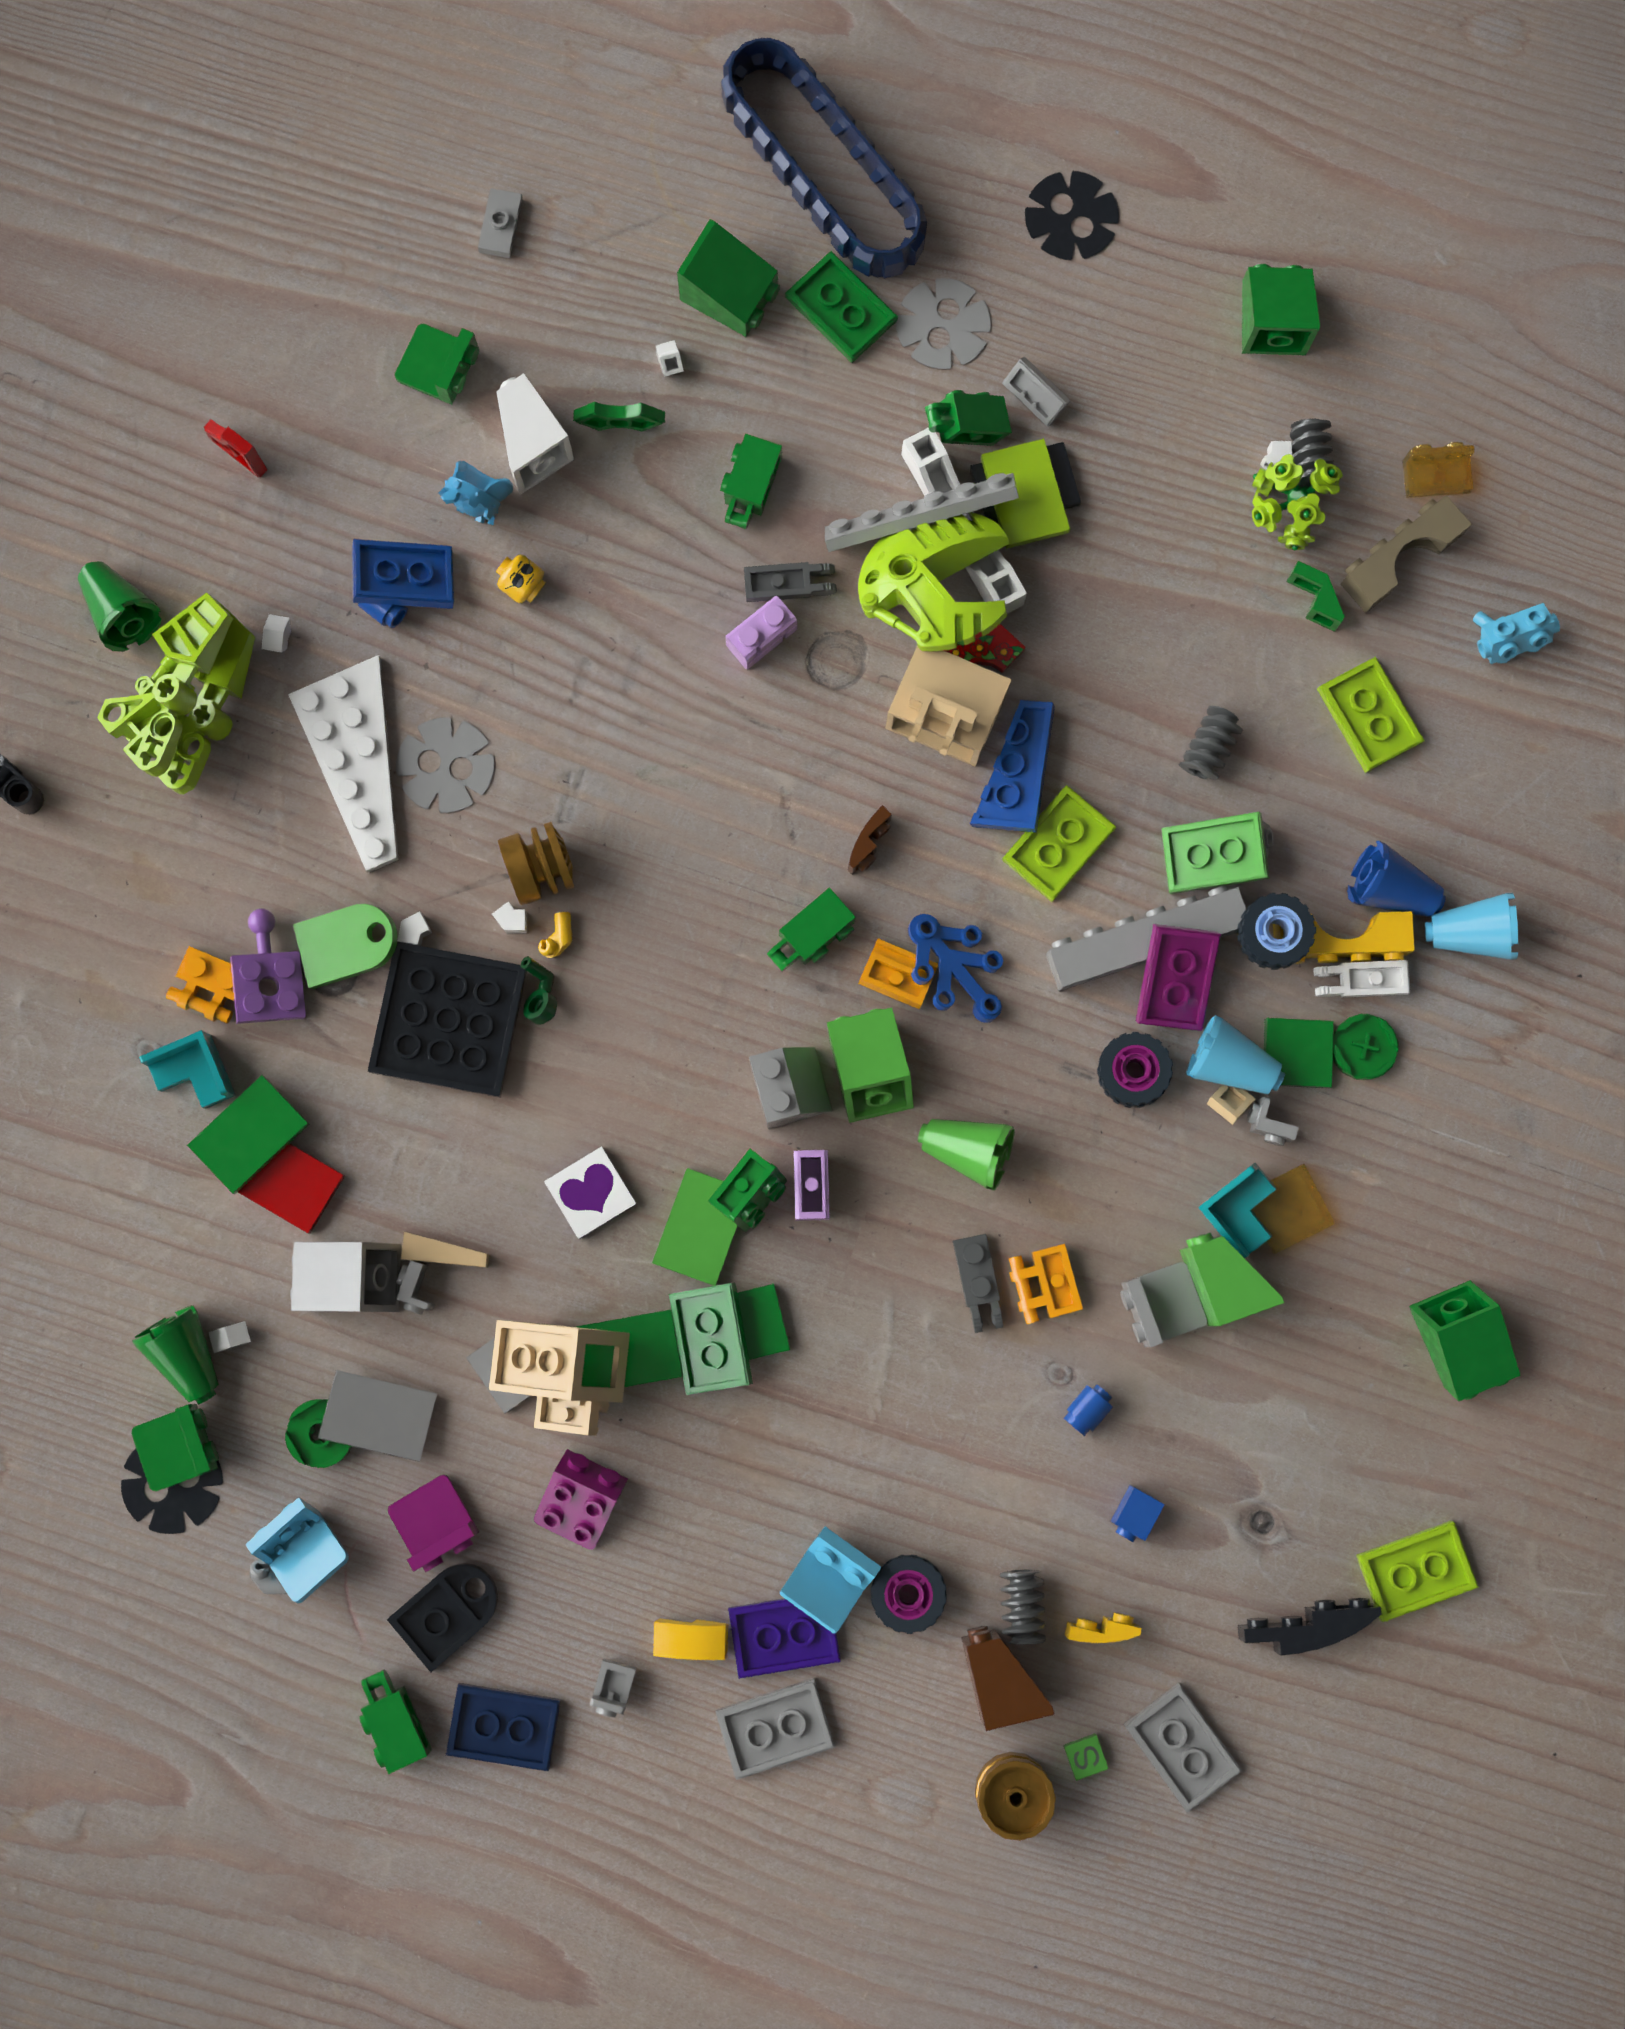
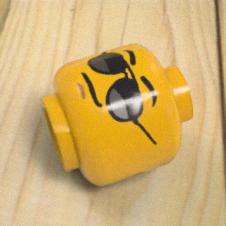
[496,554,546,603]

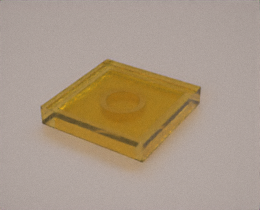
[1251,1164,1335,1254]

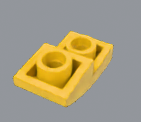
[1064,1612,1142,1643]
[653,1618,728,1660]

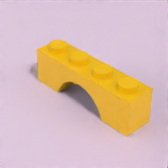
[1273,911,1415,964]

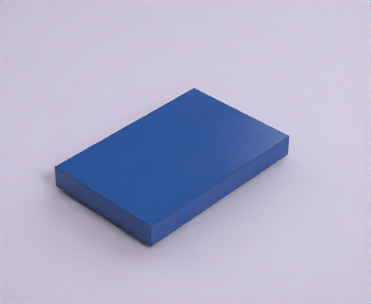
[352,539,454,609]

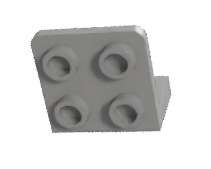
[1120,1262,1207,1348]

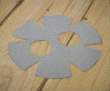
[896,278,991,369]
[396,718,494,813]

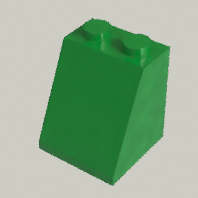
[677,219,780,337]
[1242,264,1320,356]
[1409,1280,1521,1402]

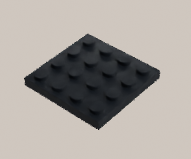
[367,942,527,1098]

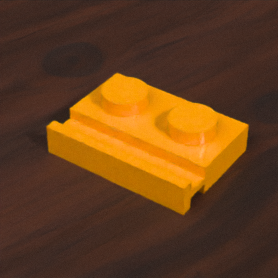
[858,938,938,1010]

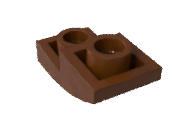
[848,805,892,875]

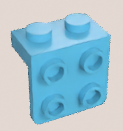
[245,1497,349,1603]

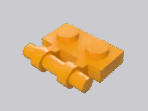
[166,946,234,1024]
[1009,1244,1083,1324]

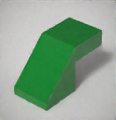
[1286,561,1345,632]

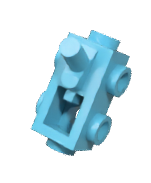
[1473,603,1560,664]

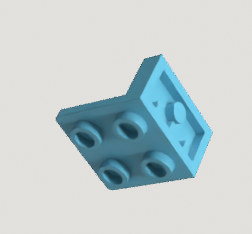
[780,1527,881,1634]

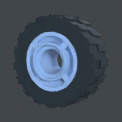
[1237,893,1316,970]

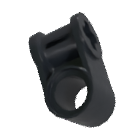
[0,754,44,815]

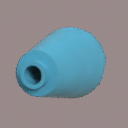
[1425,893,1518,960]
[1186,1015,1285,1094]

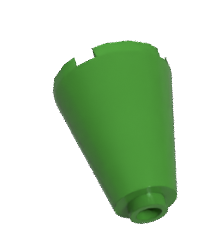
[918,1119,1015,1190]

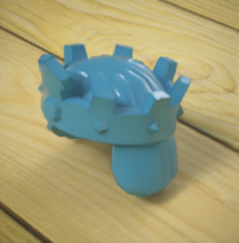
[438,461,514,525]

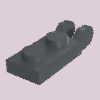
[744,562,837,602]
[952,1234,1003,1333]

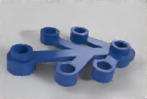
[908,914,1003,1023]

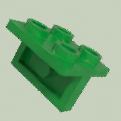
[708,1148,787,1232]

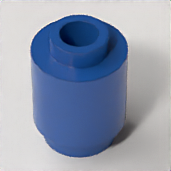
[358,603,408,628]
[1064,1384,1113,1436]

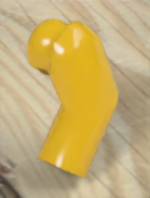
[538,912,572,958]

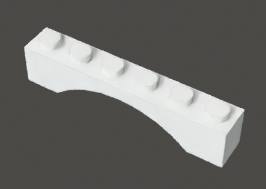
[901,427,1027,614]

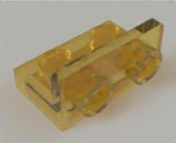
[1402,442,1475,498]

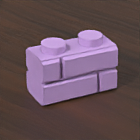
[725,595,797,670]
[794,1150,830,1221]

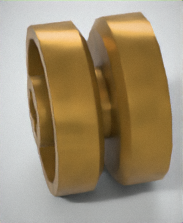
[975,1752,1056,1841]

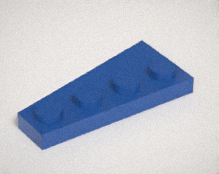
[970,700,1055,833]

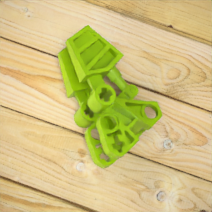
[97,592,255,795]

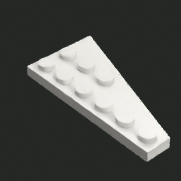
[288,655,399,873]

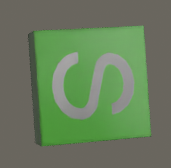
[1063,1733,1109,1781]

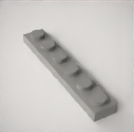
[825,473,1019,552]

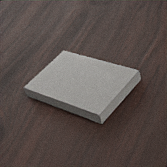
[318,1370,437,1462]
[715,1678,835,1780]
[1123,1683,1242,1813]

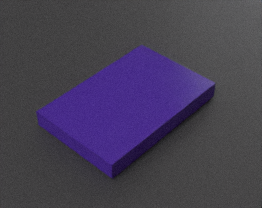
[728,1598,841,1679]

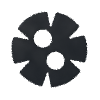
[1025,171,1119,260]
[121,1448,223,1534]

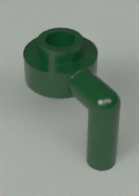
[521,956,557,1025]

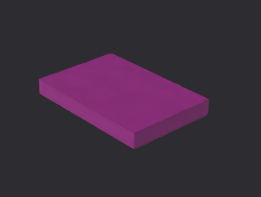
[1135,924,1221,1031]

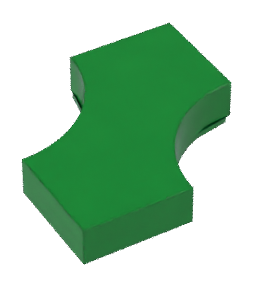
[573,402,665,432]

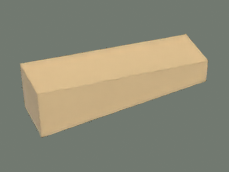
[401,1232,490,1268]

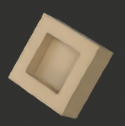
[1207,1085,1256,1125]

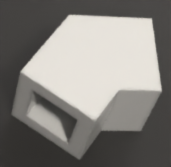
[655,340,684,377]
[1260,441,1292,470]
[261,614,291,653]
[492,902,527,934]
[397,912,432,946]
[208,1321,251,1353]

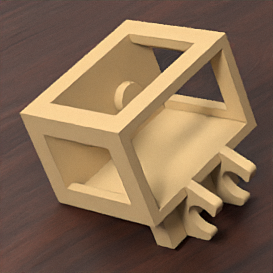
[885,645,1012,767]
[489,1320,630,1436]

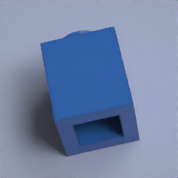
[1111,1485,1165,1542]

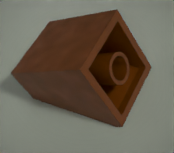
[961,1626,1055,1731]

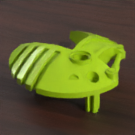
[858,512,1009,651]

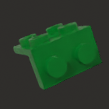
[395,324,479,405]
[131,1404,219,1491]

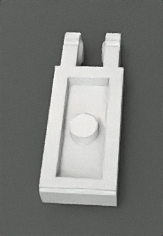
[1313,960,1410,998]

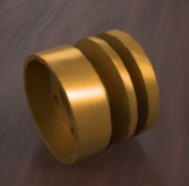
[498,821,574,906]

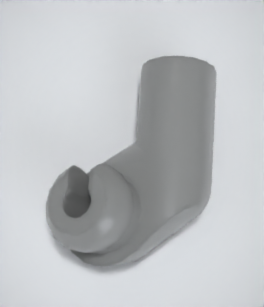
[250,1559,288,1594]

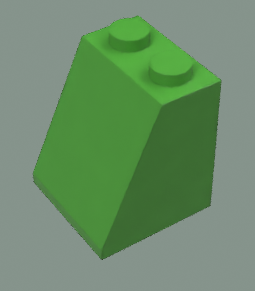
[827,1007,914,1123]
[1179,1233,1284,1326]

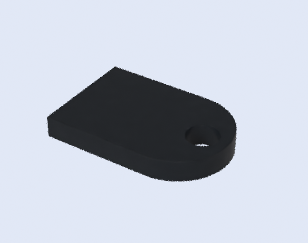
[387,1563,498,1673]

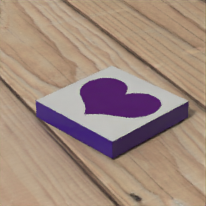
[544,1146,637,1239]

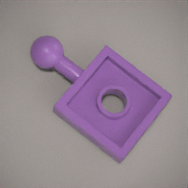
[230,909,306,1024]

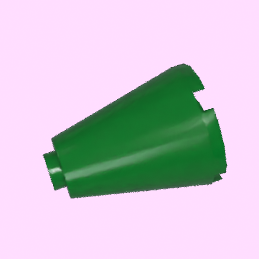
[78,561,162,652]
[132,1305,219,1405]

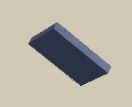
[446,1683,561,1771]

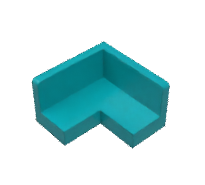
[139,1030,236,1109]
[1198,1162,1277,1258]

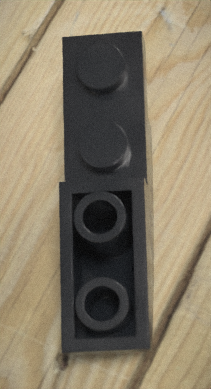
[1238,1598,1381,1656]

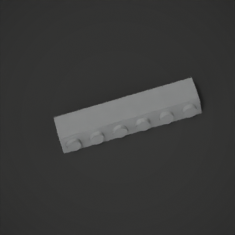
[1046,885,1246,992]

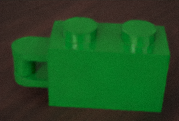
[925,390,1012,446]
[720,433,782,529]
[767,887,856,972]
[360,1669,432,1774]

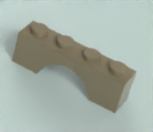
[1341,495,1472,613]

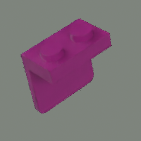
[534,1449,628,1550]
[388,1475,479,1573]

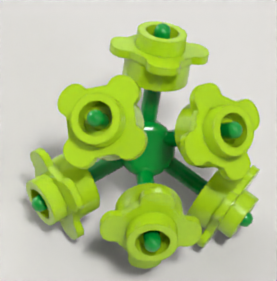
[1252,454,1343,551]

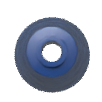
[1347,841,1446,917]

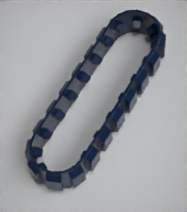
[721,38,927,279]

